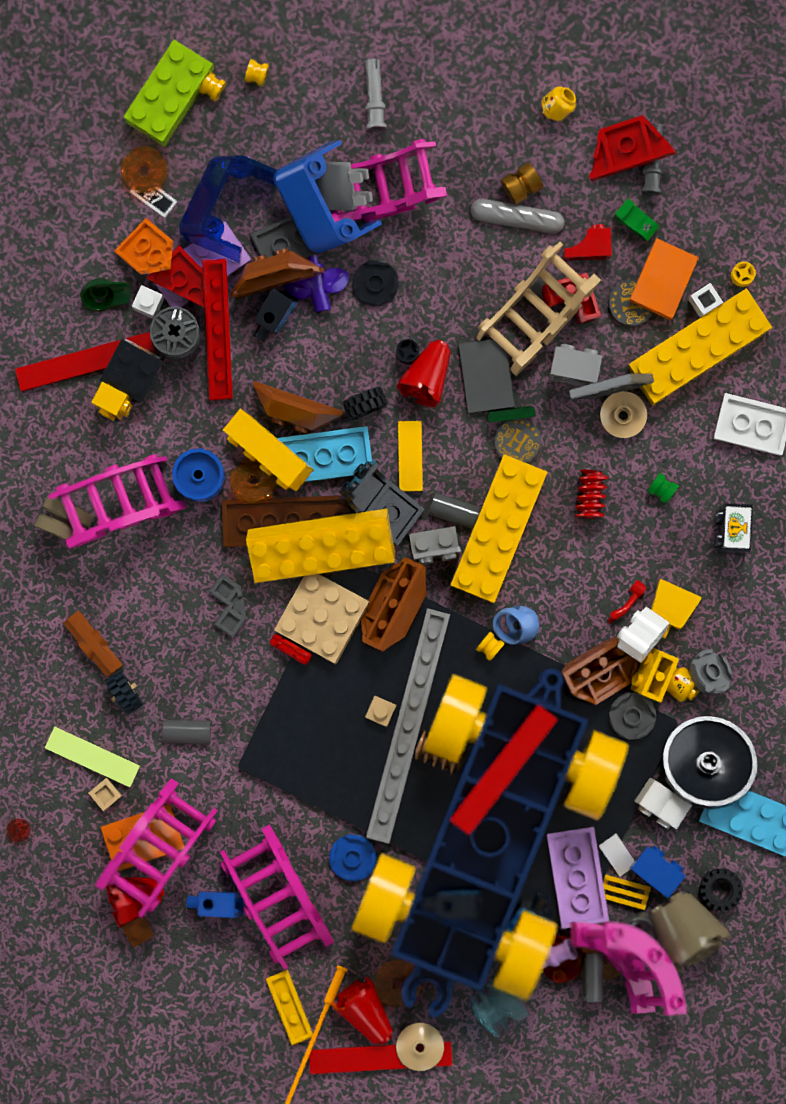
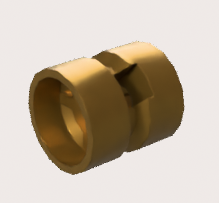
[500,162,544,205]

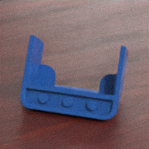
[274,140,382,253]

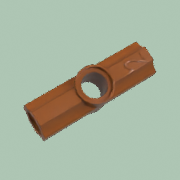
[63,610,123,678]

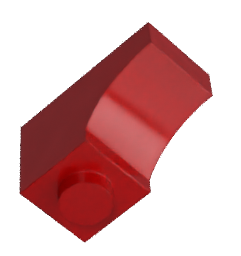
[564,224,612,261]

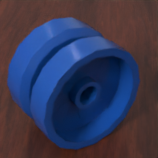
[172,448,226,503]

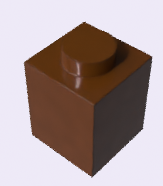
[122,915,156,948]

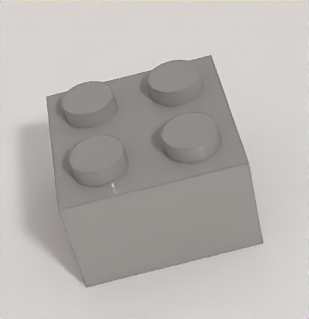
[548,344,602,387]

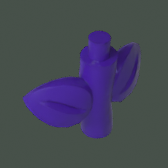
[284,255,349,313]

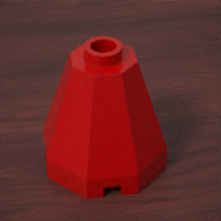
[106,877,165,928]

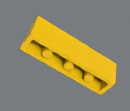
[223,408,314,491]

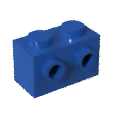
[629,845,685,898]

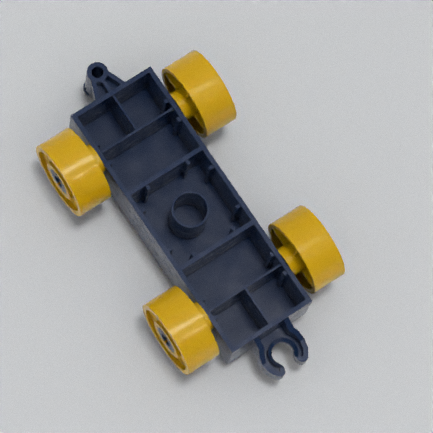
[351,669,628,1017]

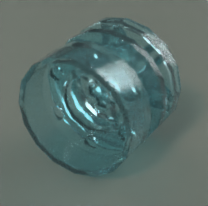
[468,979,530,1039]

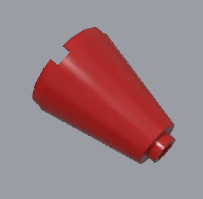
[396,340,451,408]
[331,977,393,1045]

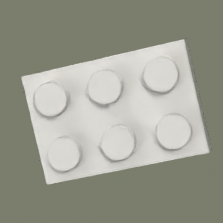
[713,393,786,456]

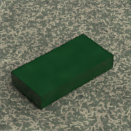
[487,405,536,423]

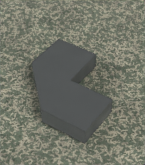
[209,573,247,638]

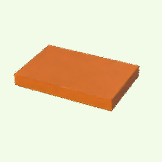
[629,238,699,320]

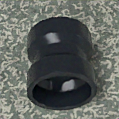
[396,339,419,365]

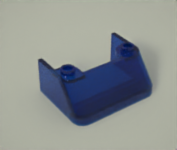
[179,155,277,263]

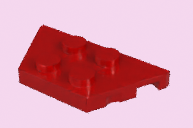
[589,115,677,181]

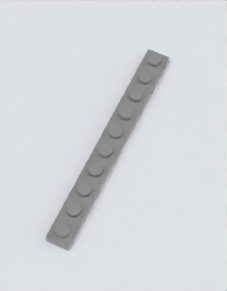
[366,608,450,843]

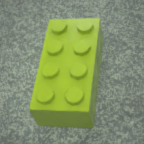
[124,39,214,147]

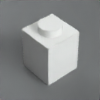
[688,283,723,318]
[132,285,165,318]

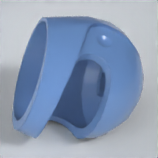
[493,606,540,644]

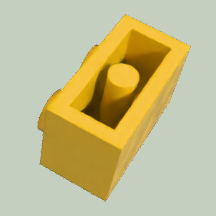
[91,382,133,421]
[630,648,679,702]

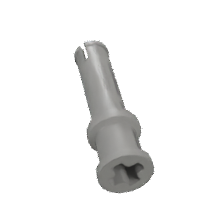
[365,59,387,131]

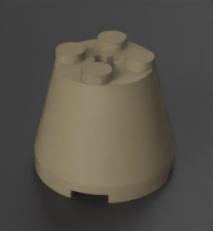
[650,892,732,973]

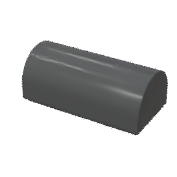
[429,493,480,529]
[162,720,211,744]
[582,952,603,1002]

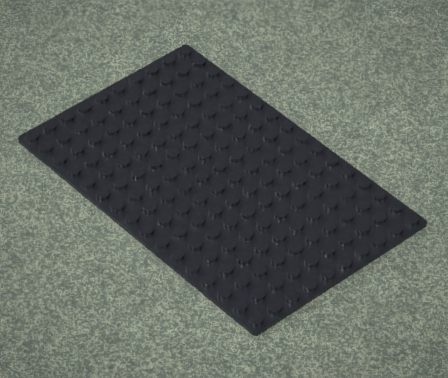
[238,567,678,931]

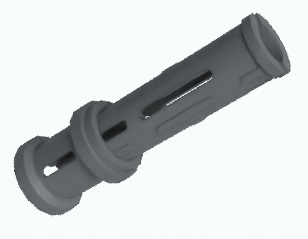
[641,123,664,196]

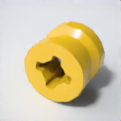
[245,59,269,87]
[199,72,227,102]
[731,262,756,287]
[476,631,505,661]

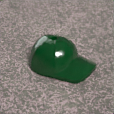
[80,278,131,311]

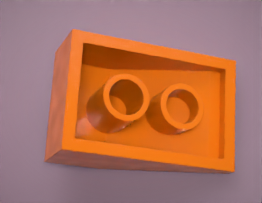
[101,804,184,871]

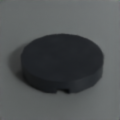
[352,260,399,307]

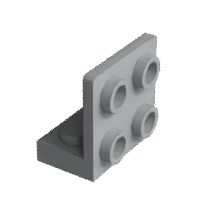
[409,526,461,565]

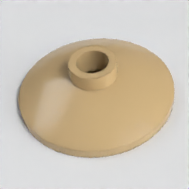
[600,391,647,438]
[396,1023,444,1071]

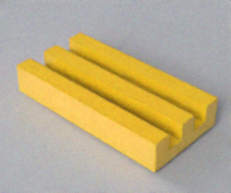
[603,874,651,910]

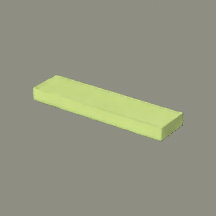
[45,727,140,787]

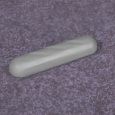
[470,198,564,234]

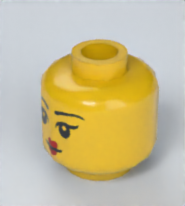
[541,86,576,121]
[666,667,700,702]

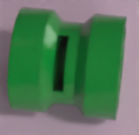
[647,472,679,504]

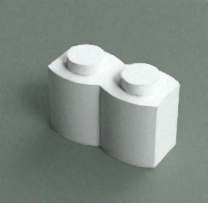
[617,607,670,662]
[635,778,692,829]

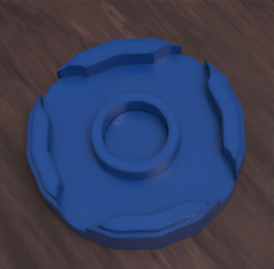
[329,834,376,881]

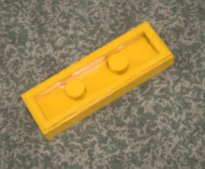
[398,421,423,492]
[266,970,313,1045]

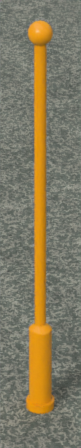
[285,965,348,1104]

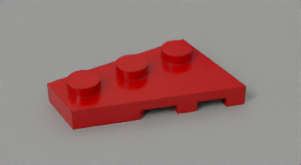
[146,245,229,308]

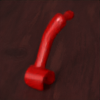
[607,580,646,624]

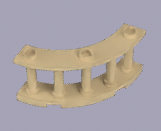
[476,242,601,376]

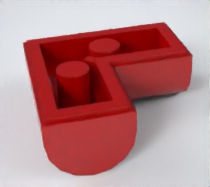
[542,273,601,325]

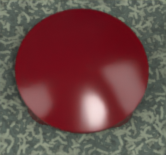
[542,935,583,983]

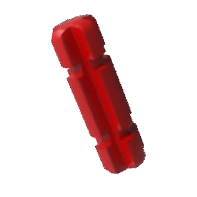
[270,634,311,665]

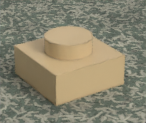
[366,696,396,727]
[89,778,122,811]

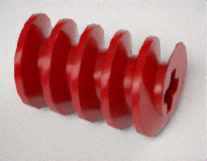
[574,469,609,519]

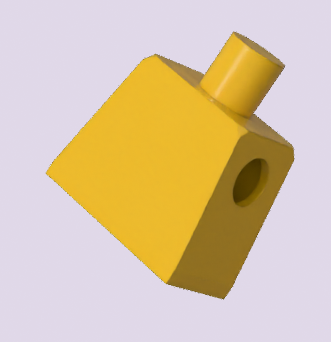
[651,579,702,639]

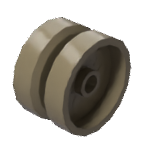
[34,496,94,540]

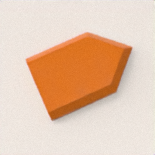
[114,218,174,275]

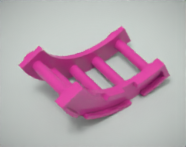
[330,139,447,222]
[48,454,186,548]
[95,778,218,917]
[220,825,334,970]
[570,922,686,1015]

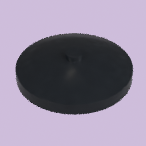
[662,716,757,809]

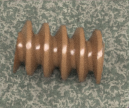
[415,730,468,775]

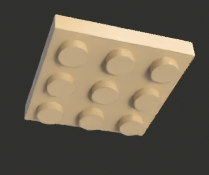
[274,574,370,664]

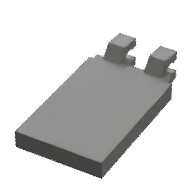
[287,161,373,210]

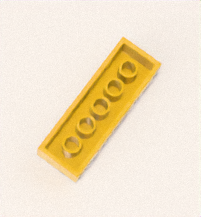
[627,288,772,406]
[450,454,547,603]
[246,509,395,583]

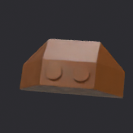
[231,249,325,299]
[253,381,344,434]
[361,557,426,651]
[561,636,639,705]

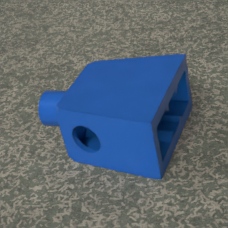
[187,891,244,918]

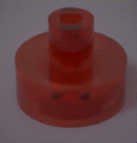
[6,818,31,842]

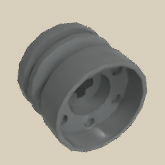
[150,307,201,360]

